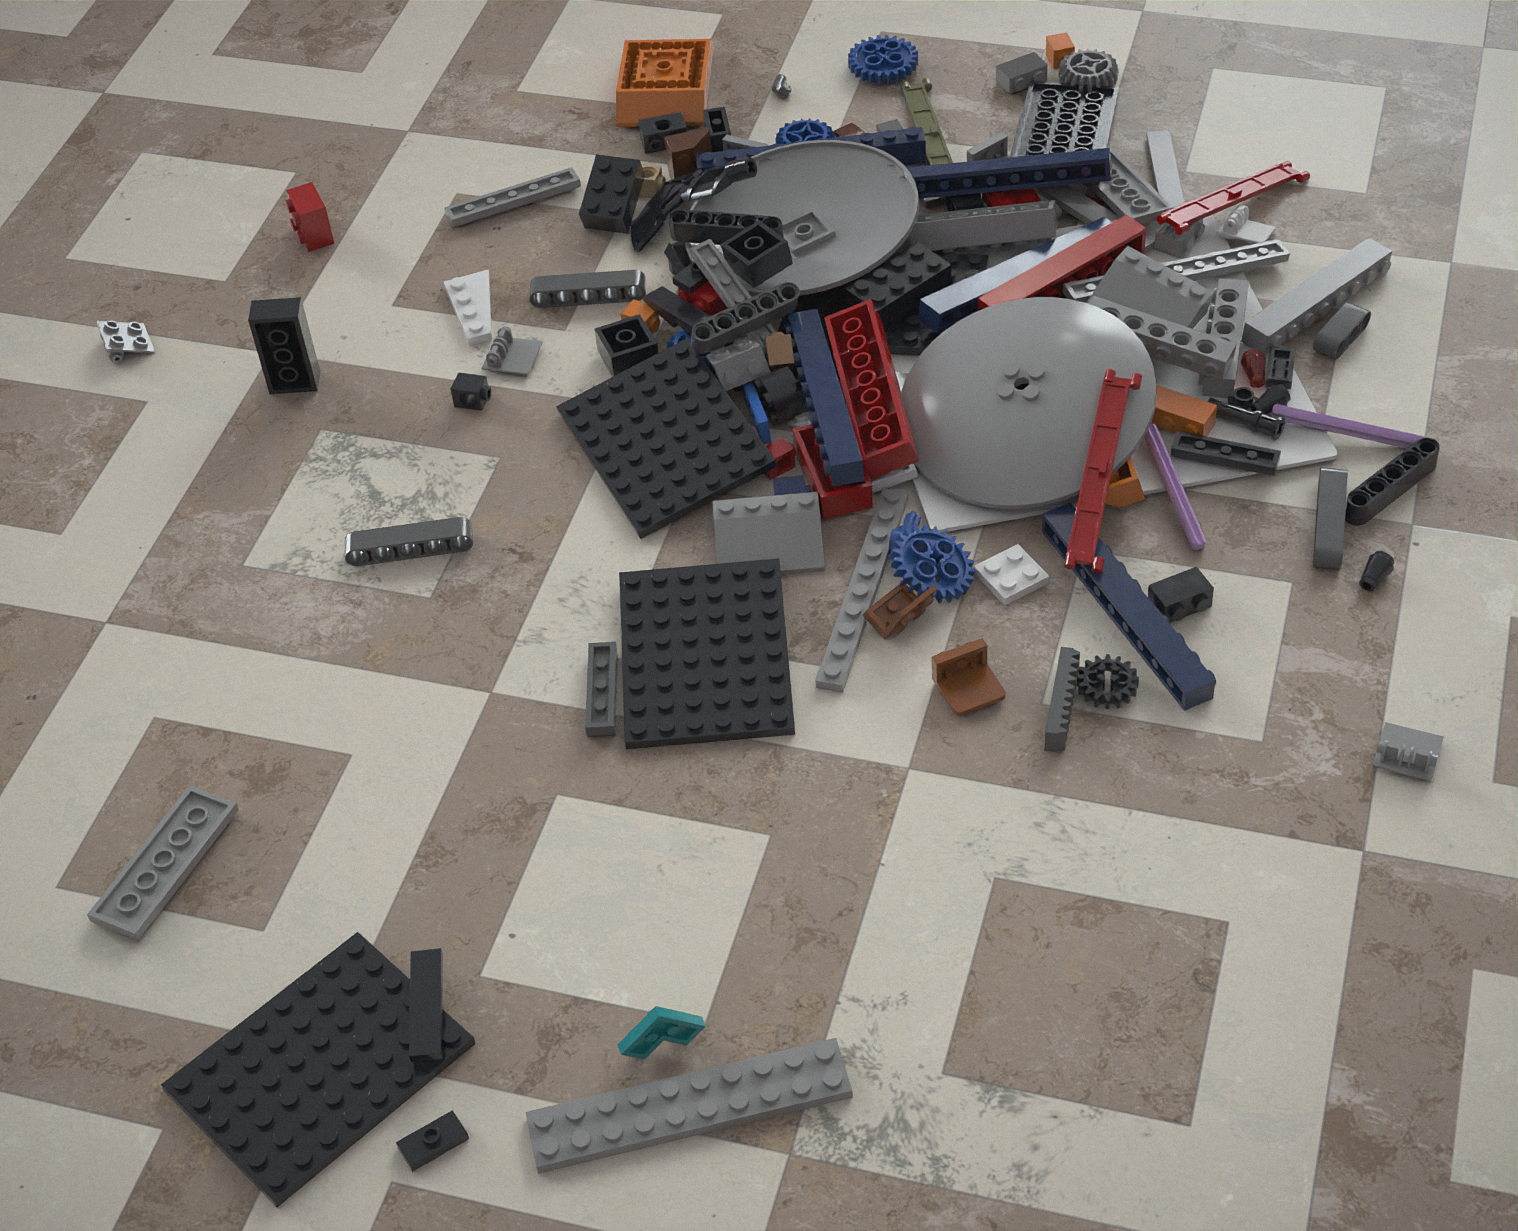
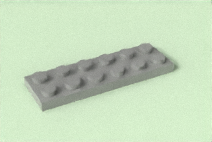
[1089,147,1173,225]
[87,785,239,941]

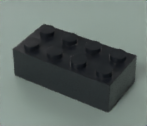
[845,243,952,330]
[248,297,320,394]

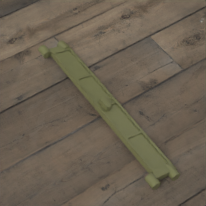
[900,78,953,165]

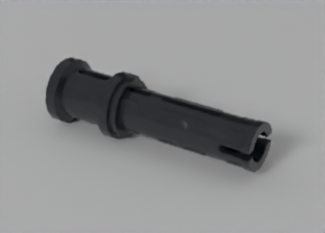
[1208,398,1285,440]

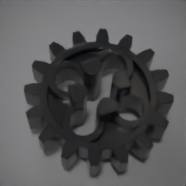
[1076,654,1139,709]

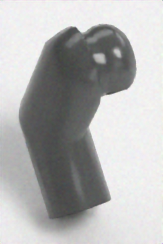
[771,74,792,99]

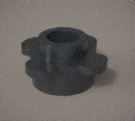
[1227,387,1258,410]

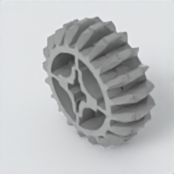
[1058,48,1119,92]

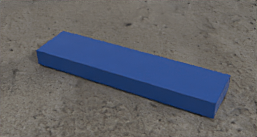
[742,381,772,445]

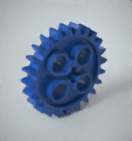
[848,35,918,85]
[889,525,976,604]

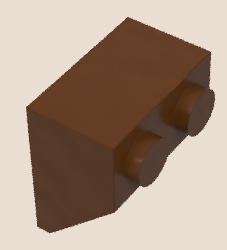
[665,127,712,180]

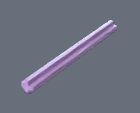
[1271,404,1425,448]
[1144,423,1206,551]

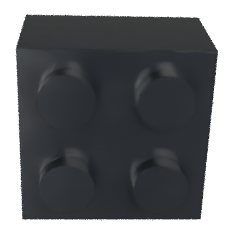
[720,220,793,288]
[594,314,658,377]

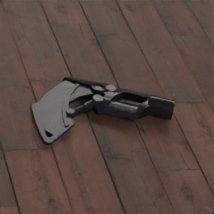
[630,156,757,253]

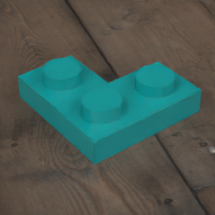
[617,1006,706,1060]

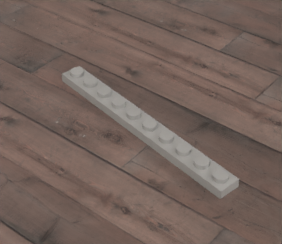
[1062,239,1290,303]
[815,488,909,692]

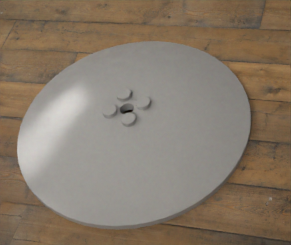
[685,140,919,296]
[901,297,1157,509]

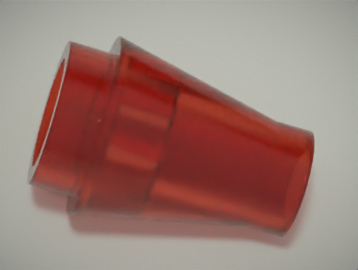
[1240,349,1266,388]

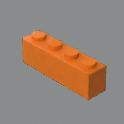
[1151,385,1217,436]

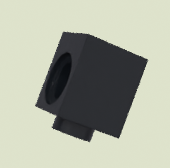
[450,372,492,411]

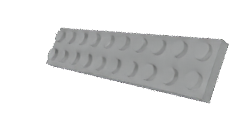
[526,1038,853,1174]

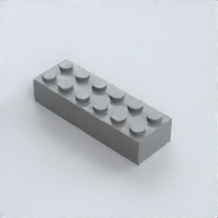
[910,200,1058,253]

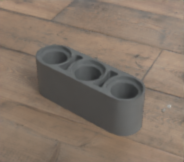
[1313,302,1371,359]

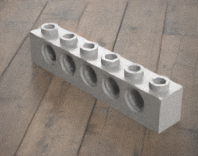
[1198,278,1249,398]
[1088,296,1237,381]

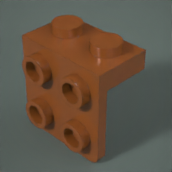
[863,584,937,640]
[932,638,1006,716]

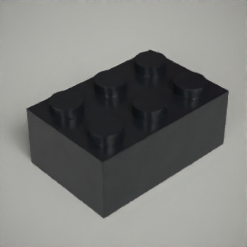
[579,154,645,234]

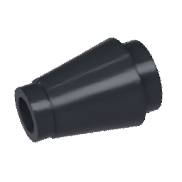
[1251,384,1291,415]
[1359,551,1395,592]

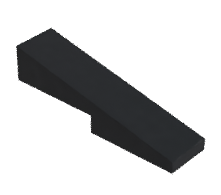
[643,286,724,339]

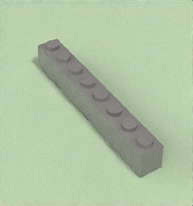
[1241,238,1392,356]

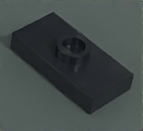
[672,261,708,294]
[1265,347,1296,390]
[396,1110,469,1172]

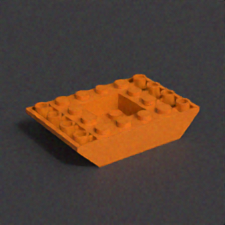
[616,39,714,128]

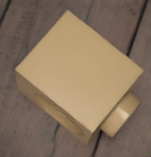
[639,164,666,198]

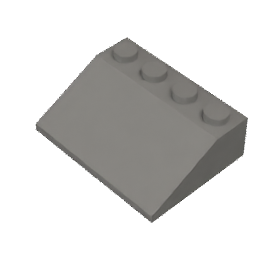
[1086,246,1214,329]
[713,492,825,574]

